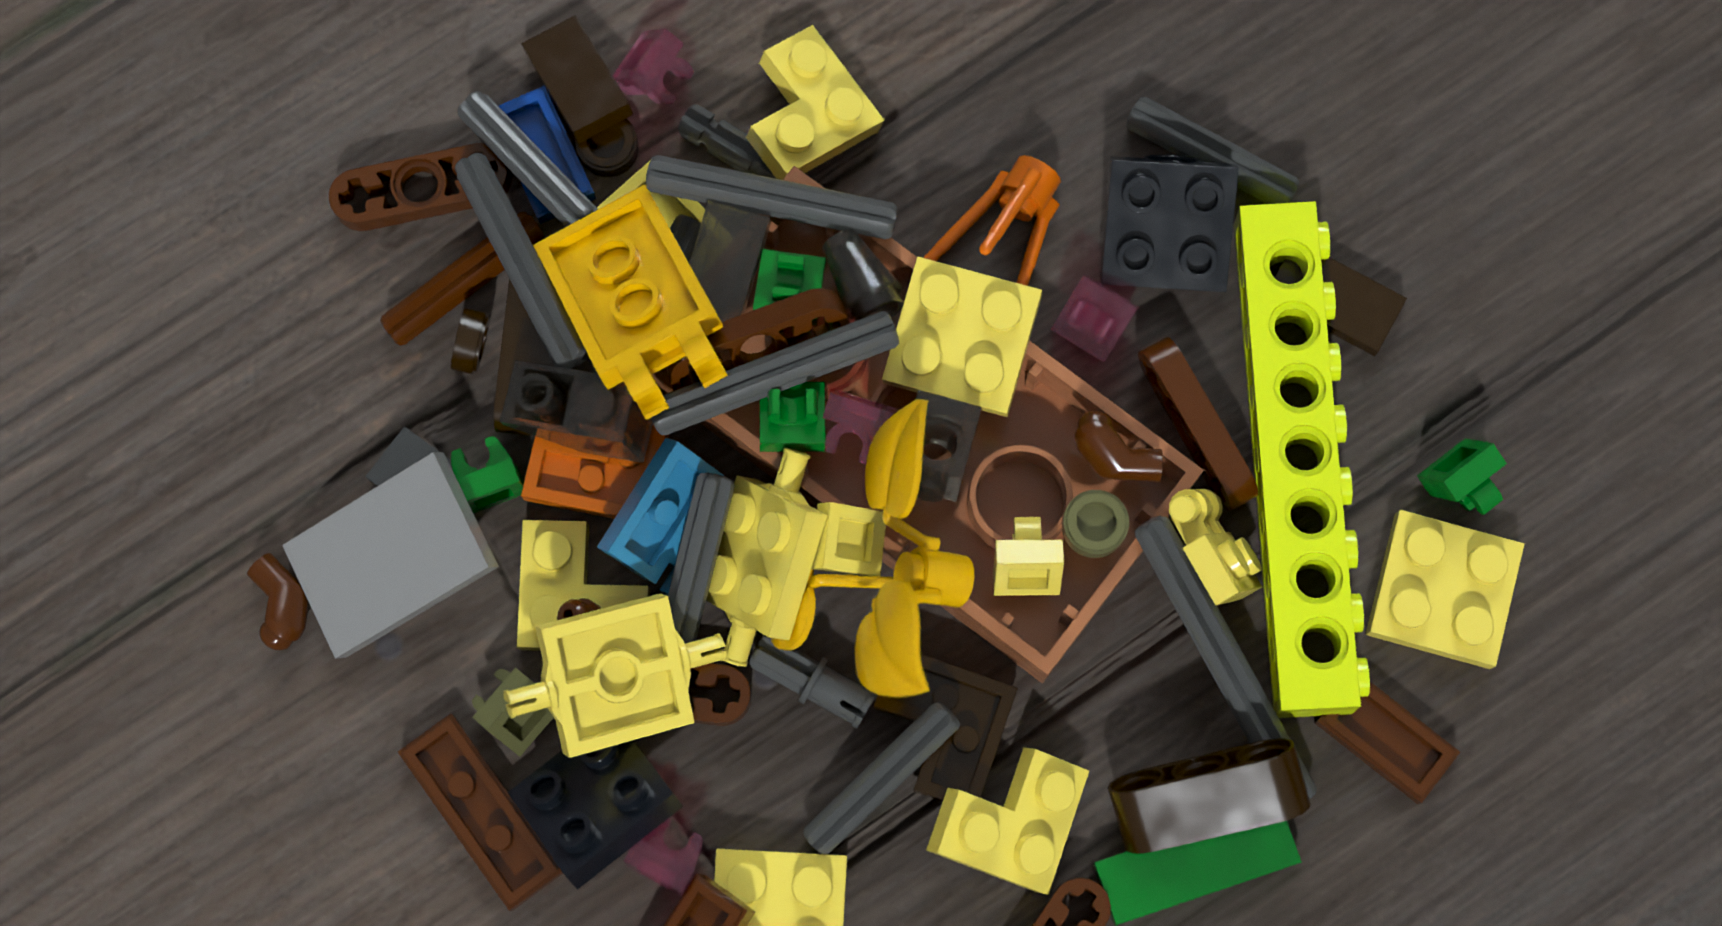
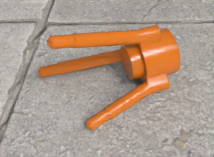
[923,155,1061,286]

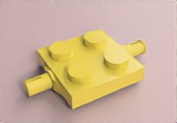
[706,447,828,667]
[504,593,727,758]

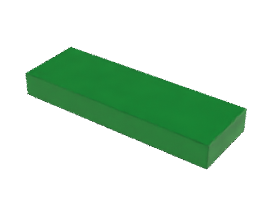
[1093,821,1302,926]

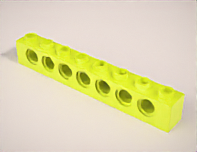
[1234,201,1370,718]

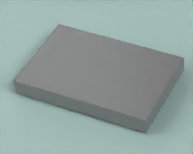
[282,452,499,659]

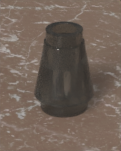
[822,229,904,321]

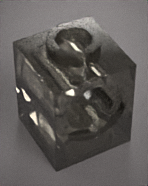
[915,390,982,502]

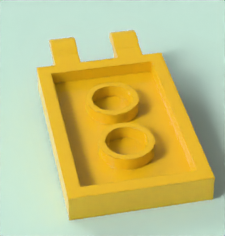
[533,184,728,420]

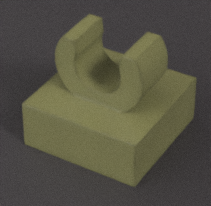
[472,667,554,757]

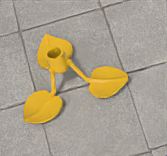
[770,399,975,697]

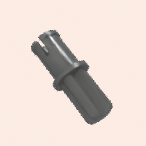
[749,635,876,729]

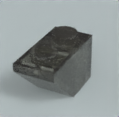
[500,360,653,463]

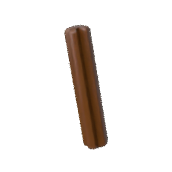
[380,211,544,346]

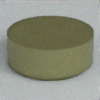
[1062,490,1129,558]

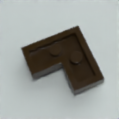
[874,654,1018,802]

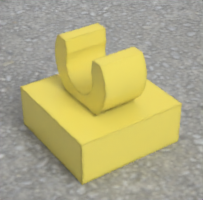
[811,502,886,576]
[993,517,1064,596]

